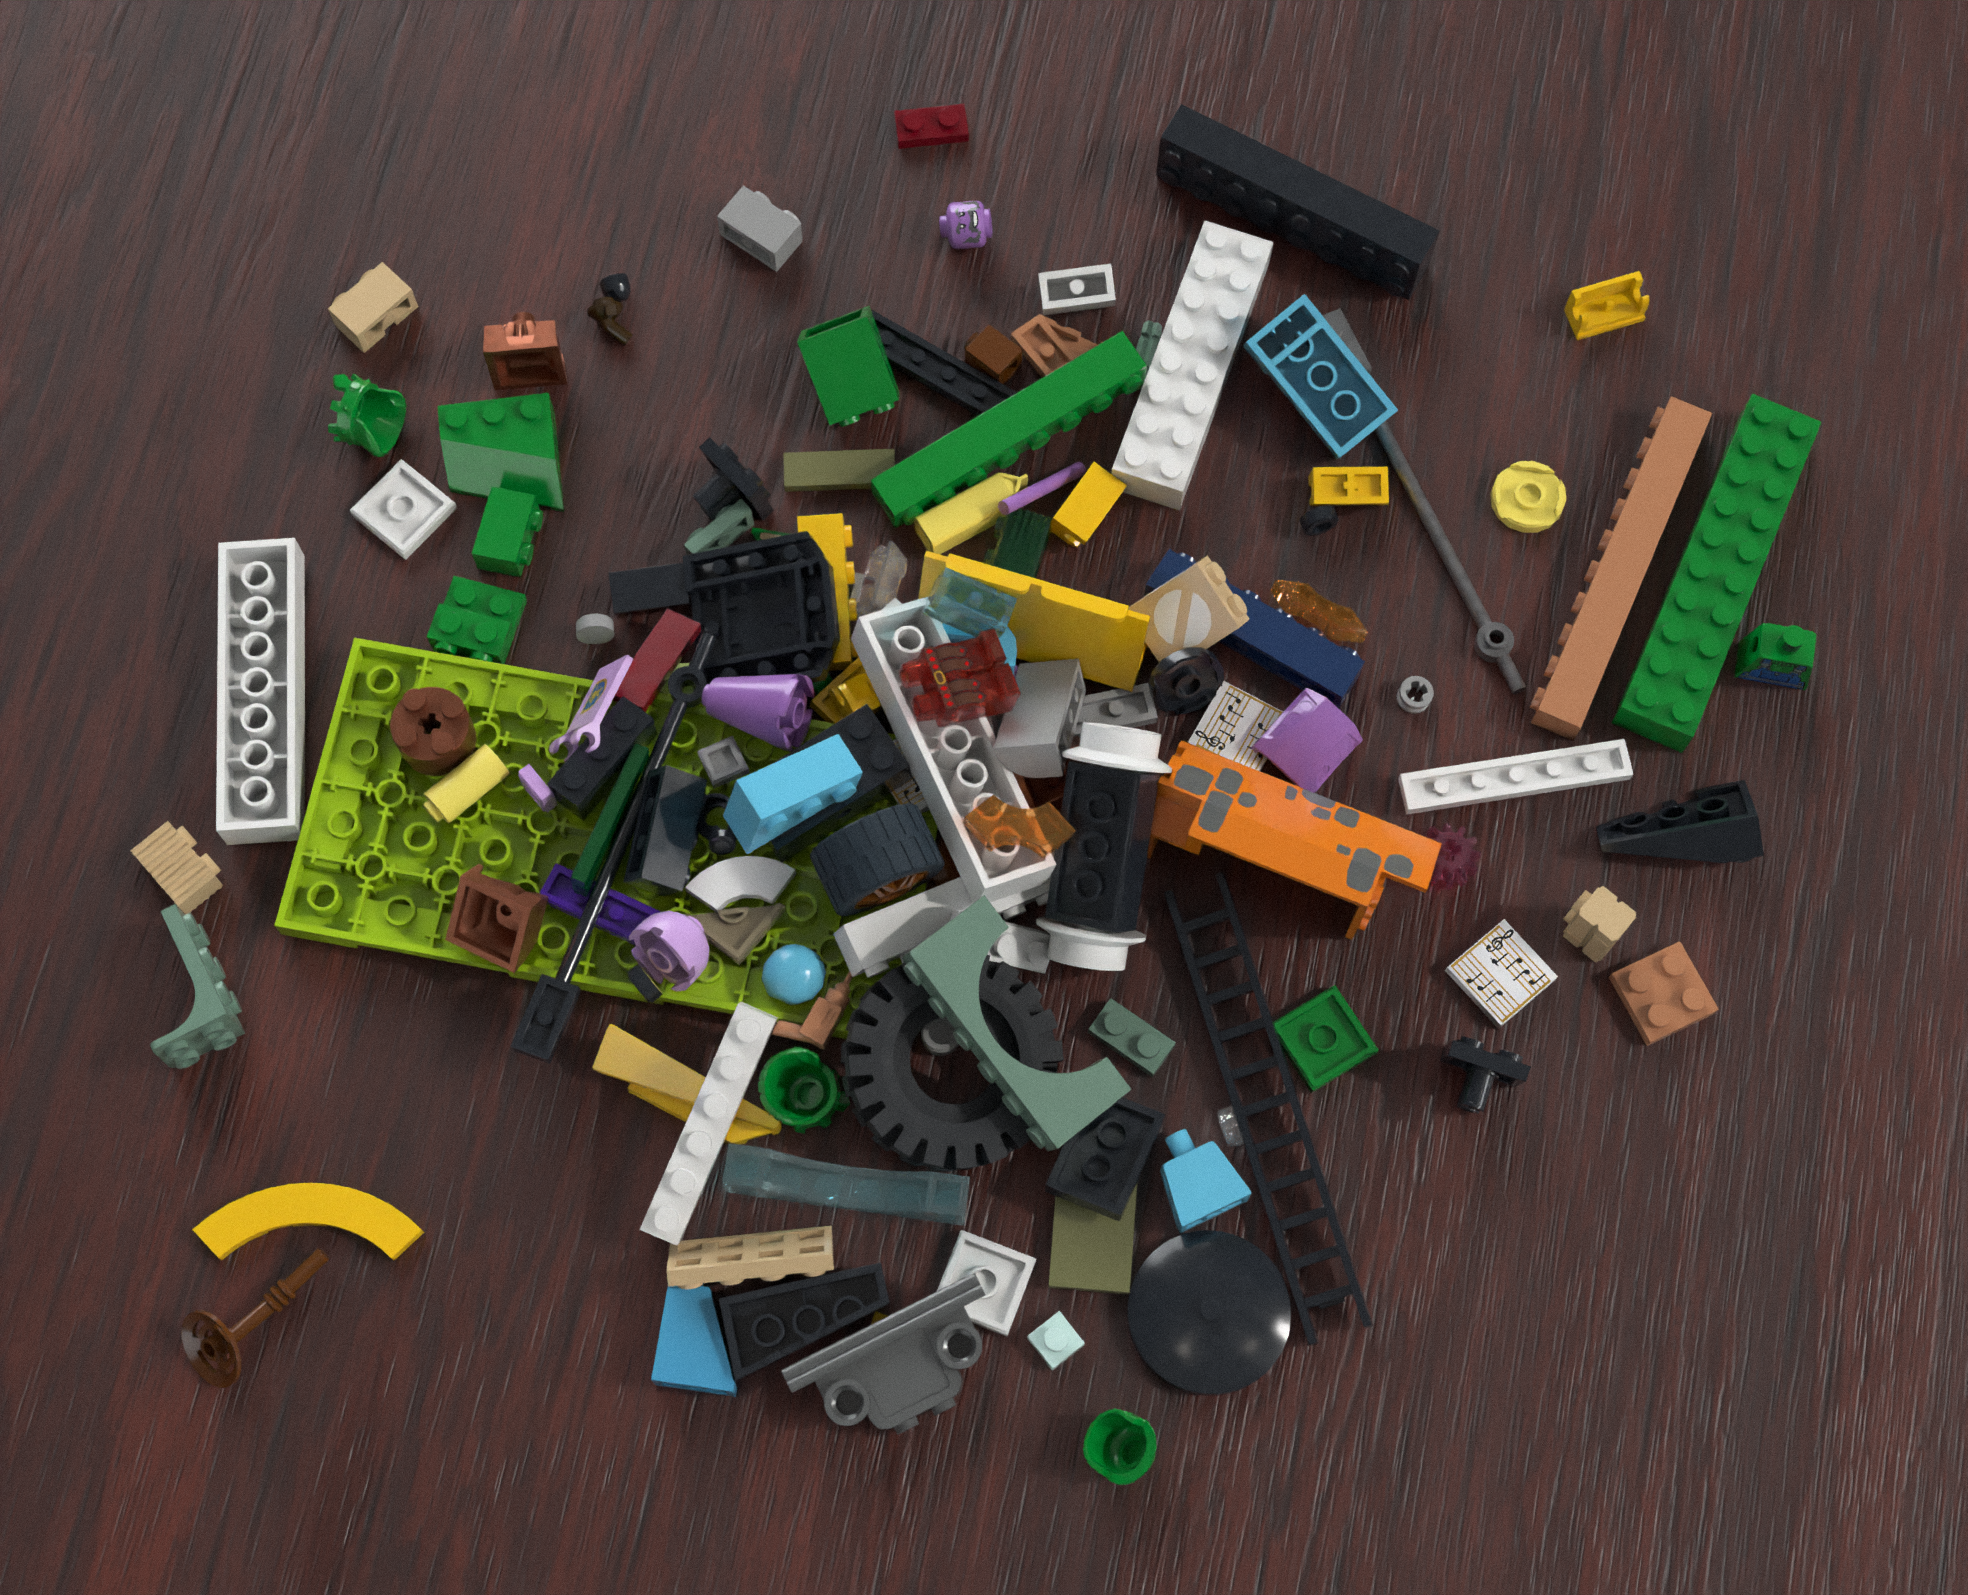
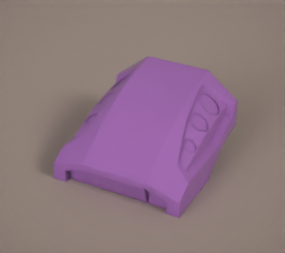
[1251,688,1363,793]

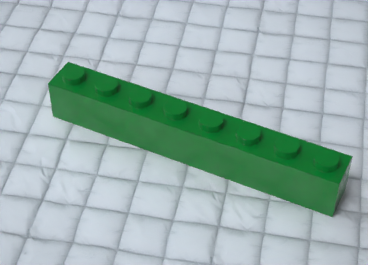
[871,331,1147,528]

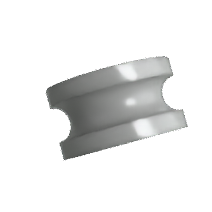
[1396,676,1434,714]

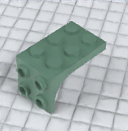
[150,904,245,1069]

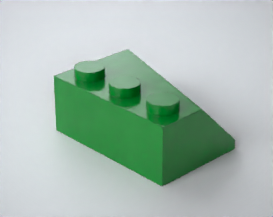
[437,393,564,512]

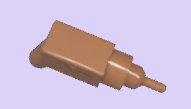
[772,971,853,1050]

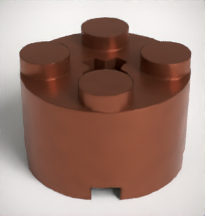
[390,687,476,776]

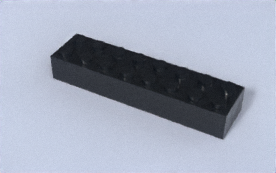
[1156,104,1440,300]

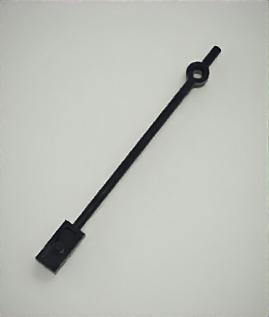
[511,633,716,1064]

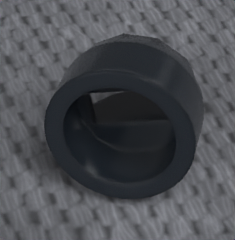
[599,273,631,302]

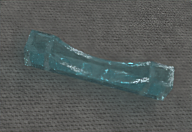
[722,1143,970,1226]

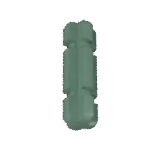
[1136,321,1162,390]

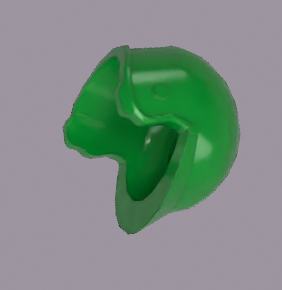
[1083,1409,1157,1485]

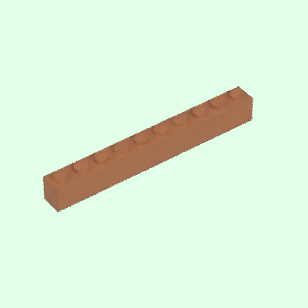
[1530,396,1712,741]

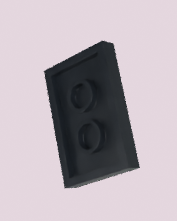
[1045,1097,1165,1222]

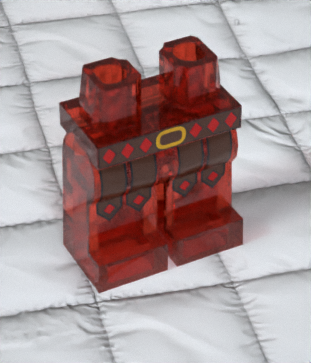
[899,628,1021,728]

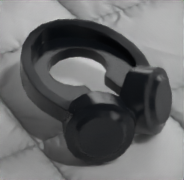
[696,793,738,855]

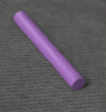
[998,462,1086,515]

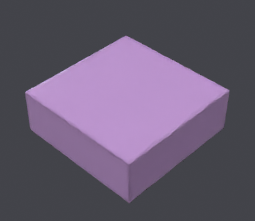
[518,764,558,813]

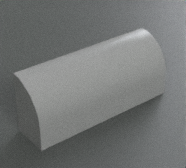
[994,659,1086,778]

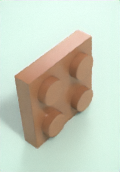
[1609,941,1719,1046]

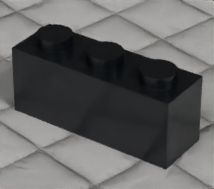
[547,696,658,821]
[623,765,707,896]

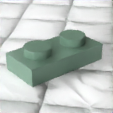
[684,499,754,555]
[1088,998,1176,1078]

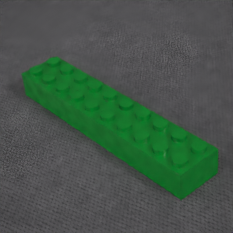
[1611,393,1822,753]

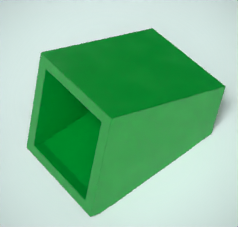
[797,306,900,427]

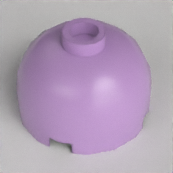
[629,911,709,991]

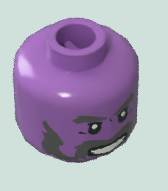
[939,201,992,249]

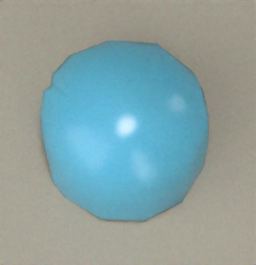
[761,944,826,1005]

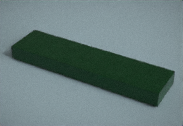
[571,744,649,897]

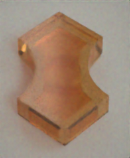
[1270,580,1368,643]
[963,795,1076,858]

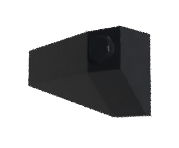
[1596,780,1764,863]

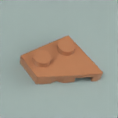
[1011,314,1102,378]

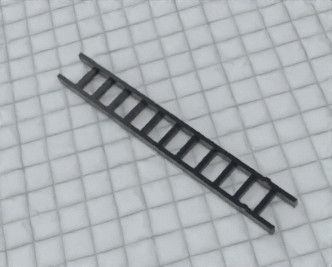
[1164,872,1374,1346]

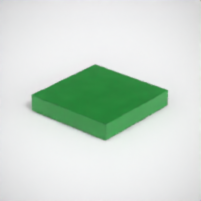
[1274,985,1379,1093]

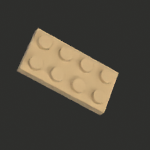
[667,1226,834,1289]

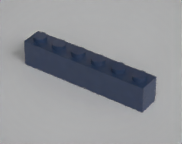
[1144,549,1365,709]

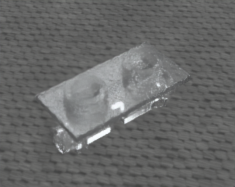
[856,541,907,617]

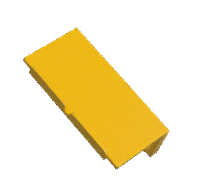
[918,551,1151,692]

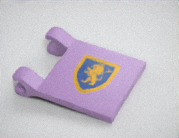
[549,655,633,762]

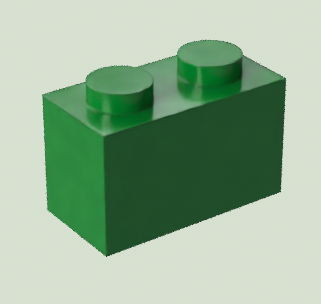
[472,487,543,577]

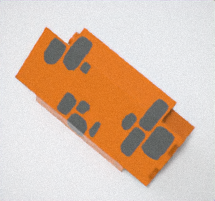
[1147,740,1442,940]

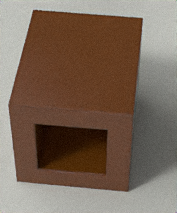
[964,324,1023,385]

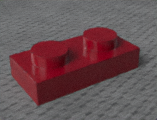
[894,103,969,149]

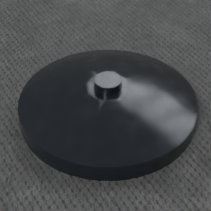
[1127,1230,1291,1396]

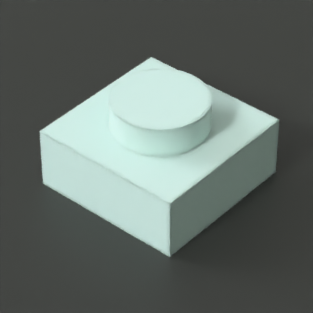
[1027,1311,1085,1371]

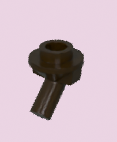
[587,297,633,346]

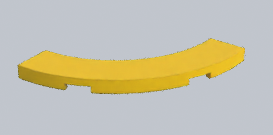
[192,1183,424,1260]

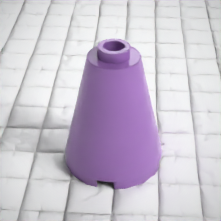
[702,674,814,752]

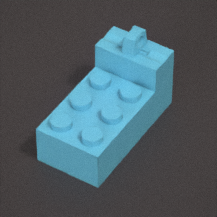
[1243,294,1398,459]

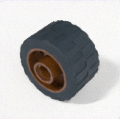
[810,803,945,916]

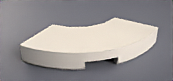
[685,856,796,912]

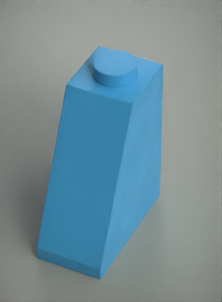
[651,1283,737,1397]

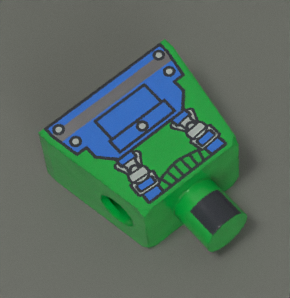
[1734,623,1816,691]

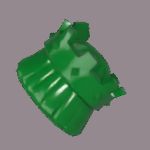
[328,374,407,457]
[758,1047,850,1133]

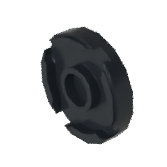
[1148,647,1224,714]

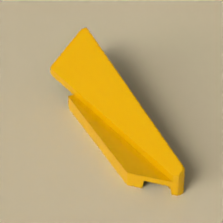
[592,1024,782,1147]

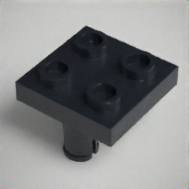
[692,437,774,521]
[1440,1036,1531,1114]

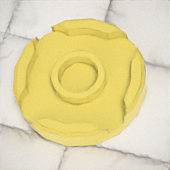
[1491,461,1566,533]

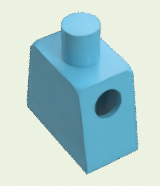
[1160,1129,1251,1233]

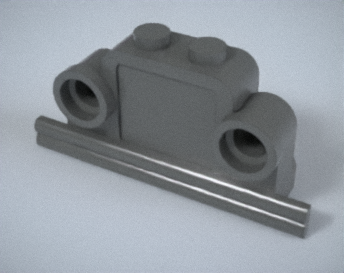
[781,1273,986,1435]

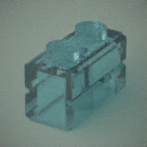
[922,567,1017,645]

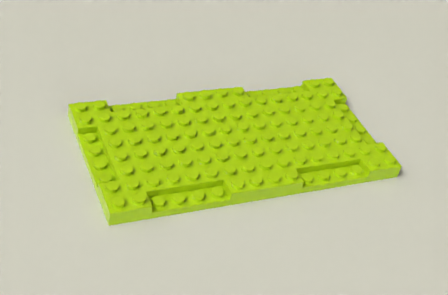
[274,638,938,1039]

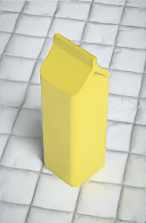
[915,473,1028,554]

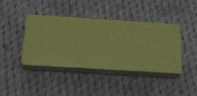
[784,449,895,492]

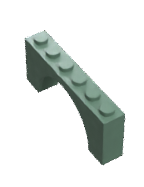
[902,895,1132,1151]

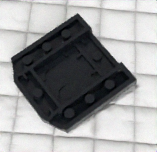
[683,531,840,691]

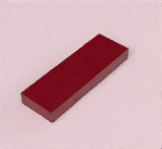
[612,609,701,712]

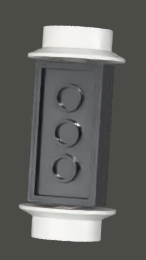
[1036,722,1172,971]

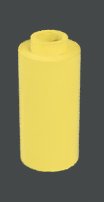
[422,744,510,824]

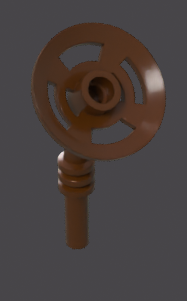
[181,1248,330,1388]

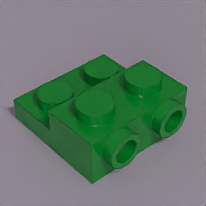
[427,576,527,664]

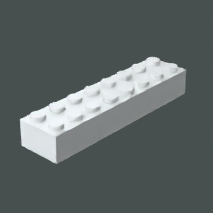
[1111,221,1274,511]
[216,538,305,845]
[851,596,1056,903]

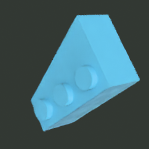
[723,734,863,854]

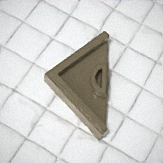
[685,903,786,966]

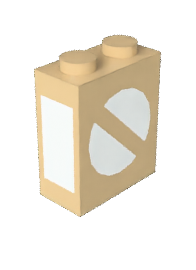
[1128,555,1249,663]

